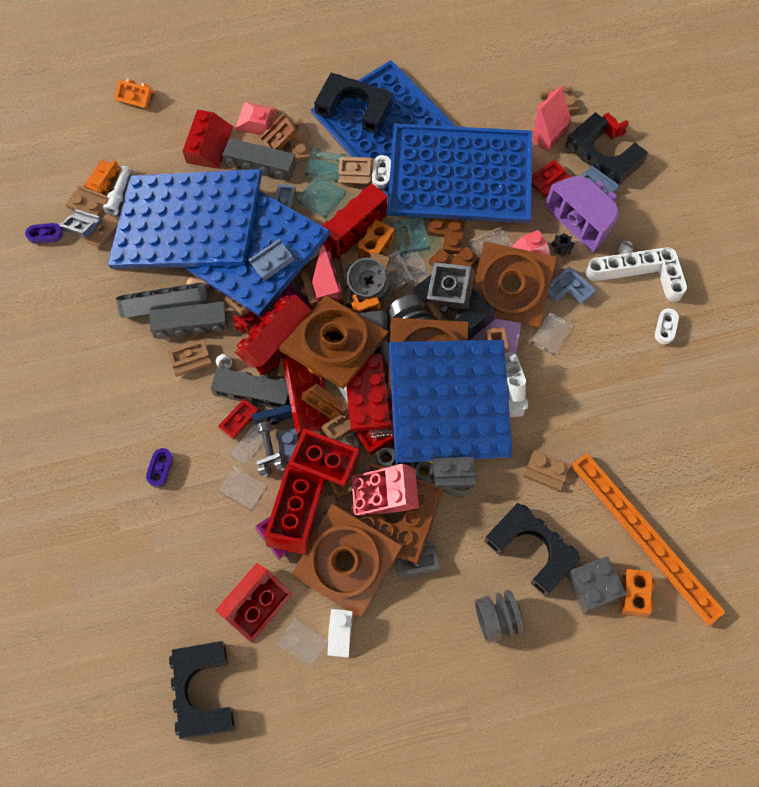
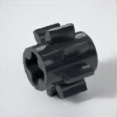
[551,233,575,257]

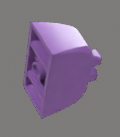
[545,176,619,252]

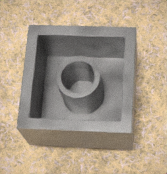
[427,262,475,309]
[566,556,627,614]

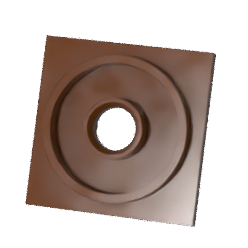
[473,241,557,329]
[279,295,388,389]
[388,318,468,395]
[350,462,445,565]
[291,504,403,619]

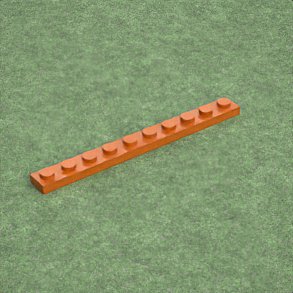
[571,453,726,626]

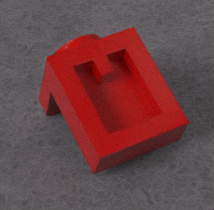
[603,112,629,140]
[233,311,262,335]

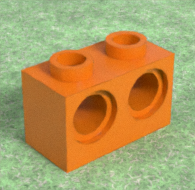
[357,220,395,258]
[621,569,655,618]

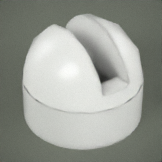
[618,240,634,254]
[216,354,232,369]

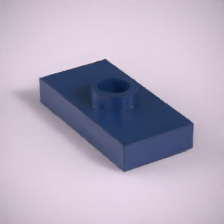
[252,405,293,427]

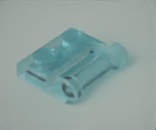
[305,147,347,183]
[391,217,431,257]

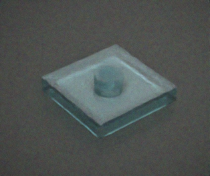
[297,175,346,219]

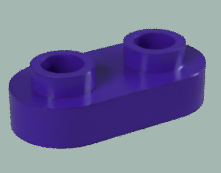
[25,223,63,244]
[146,448,173,488]

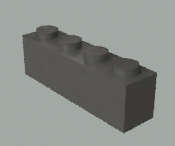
[223,138,297,181]
[149,302,228,339]
[211,367,290,408]

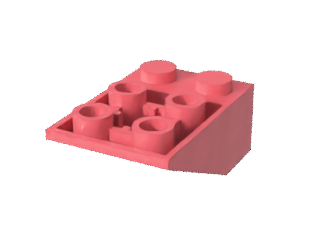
[532,86,571,151]
[312,245,343,304]
[351,464,419,516]

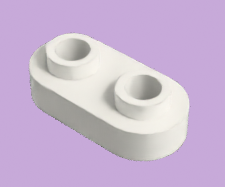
[372,155,391,189]
[655,308,679,345]

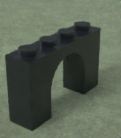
[314,72,393,135]
[565,112,648,185]
[412,262,495,341]
[484,503,581,597]
[169,641,235,740]

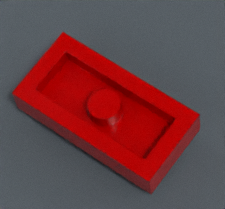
[218,398,259,440]

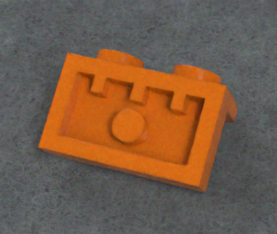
[114,79,155,109]
[84,159,120,195]
[351,294,382,313]

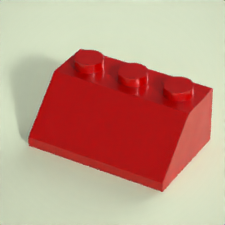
[182,109,233,169]
[288,428,361,486]
[215,563,293,643]

